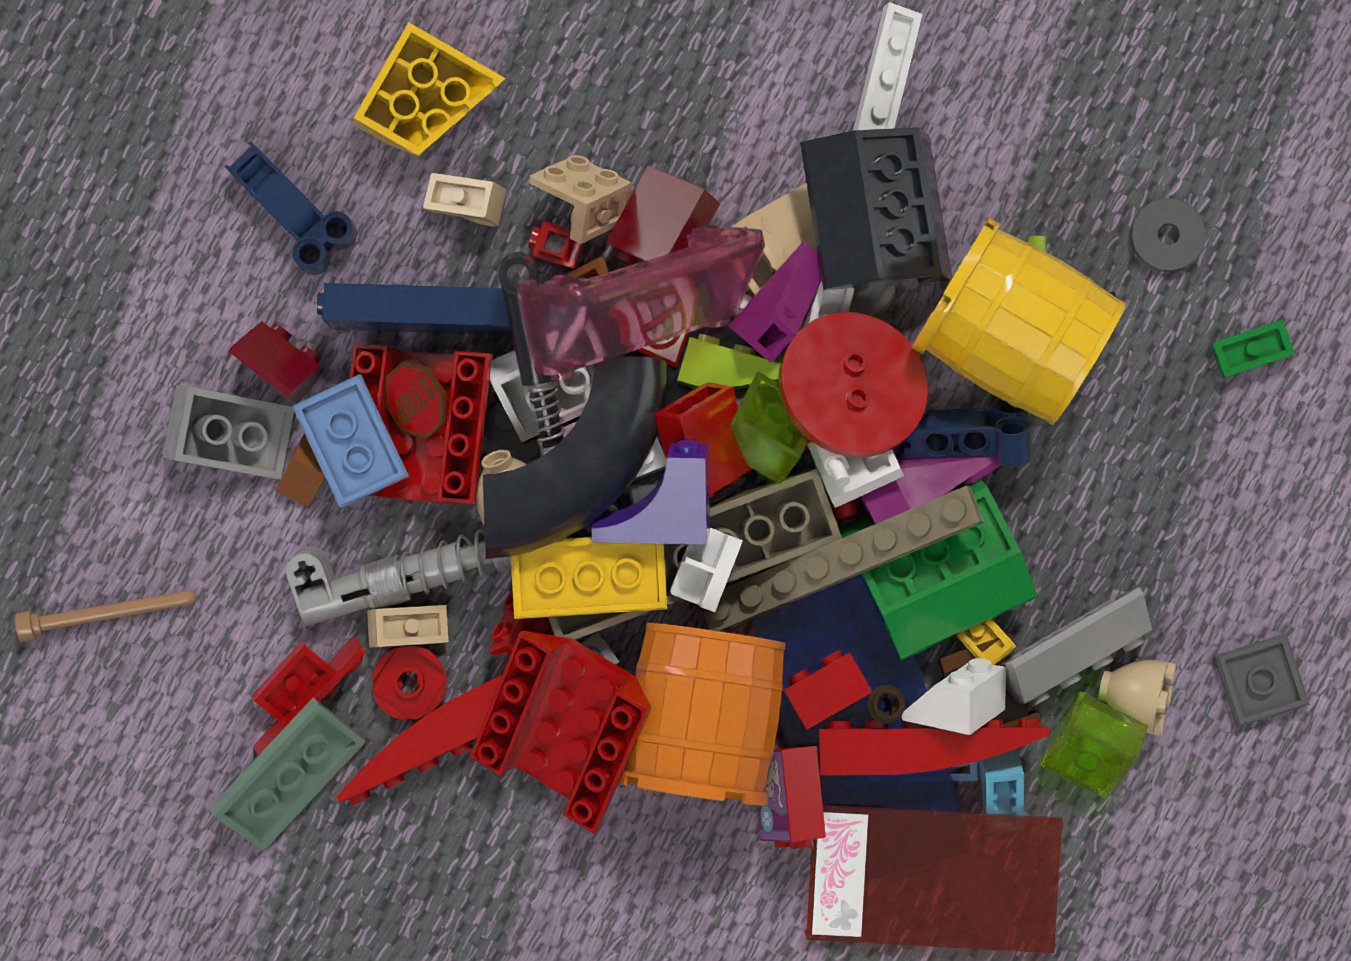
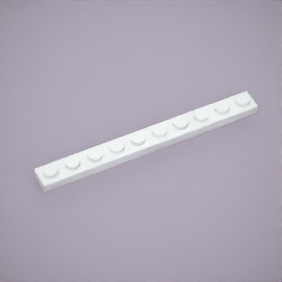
[804,2,922,326]

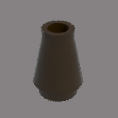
[867,685,905,723]

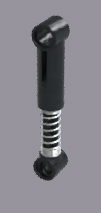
[499,252,566,457]

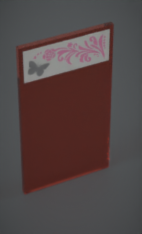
[805,805,1064,953]

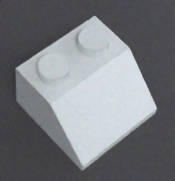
[902,658,1006,735]

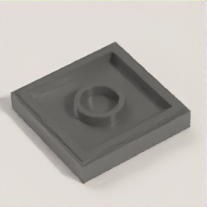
[1214,633,1310,727]

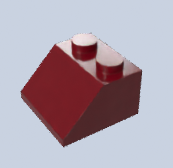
[228,321,325,404]

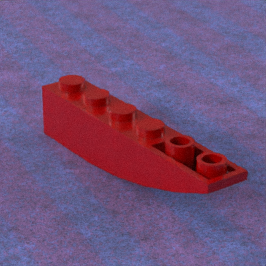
[336,675,502,806]
[819,719,1050,775]

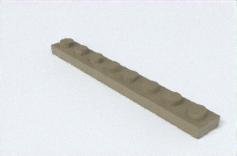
[702,486,984,632]

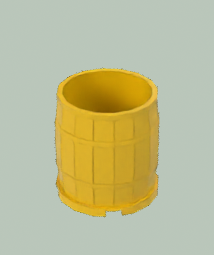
[912,217,1126,425]

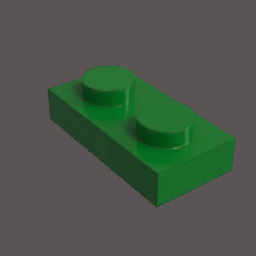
[1210,319,1295,379]

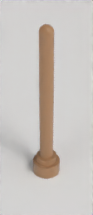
[15,590,196,642]

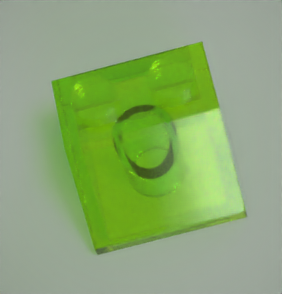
[730,371,808,484]

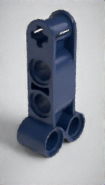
[224,141,357,275]
[892,398,1030,466]

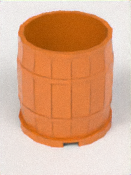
[618,623,786,806]

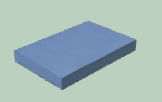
[292,374,409,509]

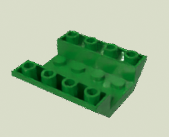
[838,479,1038,661]

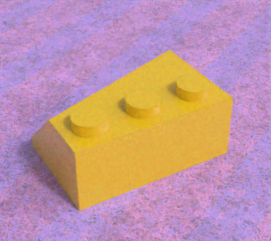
[353,22,506,156]

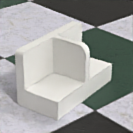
[670,528,743,612]

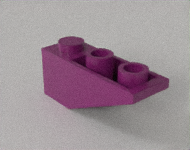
[729,241,822,363]

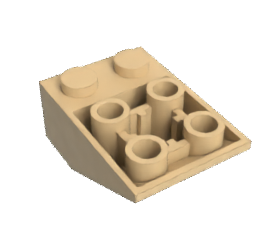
[715,183,817,297]

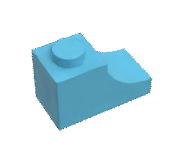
[979,748,1024,833]

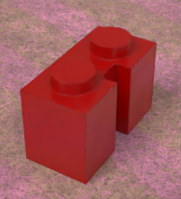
[784,650,872,730]

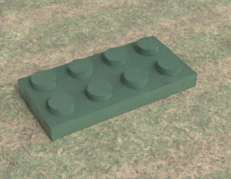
[209,698,366,851]

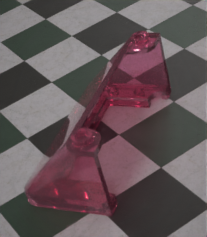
[516,225,765,381]

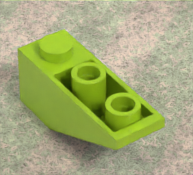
[677,334,782,391]

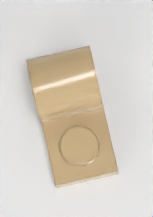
[423,173,507,227]
[367,605,449,648]

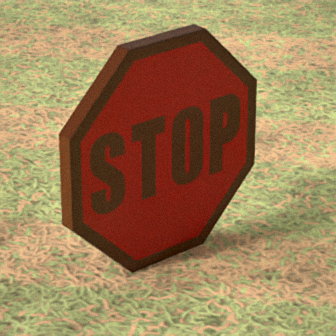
[385,361,446,439]

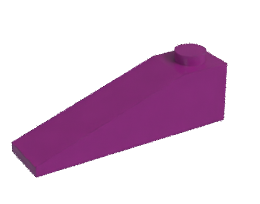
[858,456,1002,525]

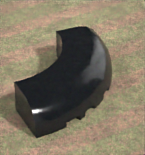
[482,357,668,559]

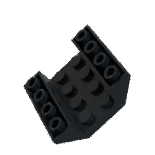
[800,127,952,290]

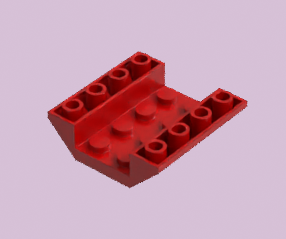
[349,344,492,505]
[470,631,651,834]

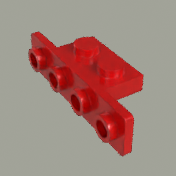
[251,636,366,756]

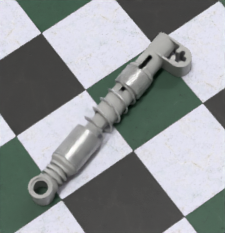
[286,500,622,626]

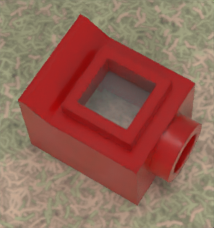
[528,220,586,272]

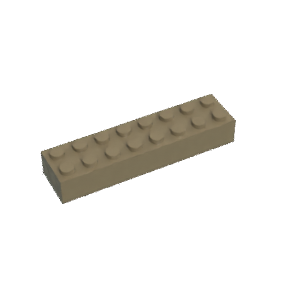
[548,467,842,640]

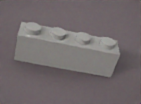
[998,587,1152,707]

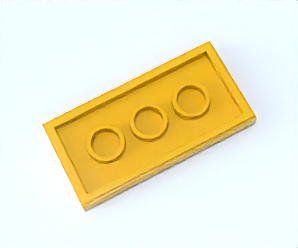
[511,537,667,619]

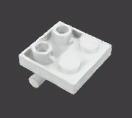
[807,442,904,508]

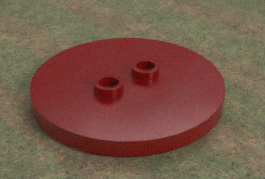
[779,312,928,457]

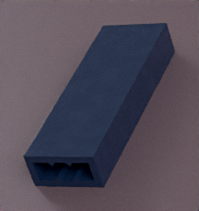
[317,283,554,335]

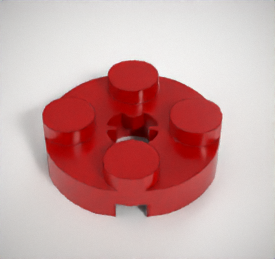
[372,646,447,720]

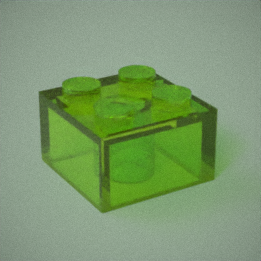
[1039,691,1148,799]

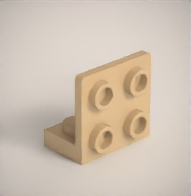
[529,155,632,244]

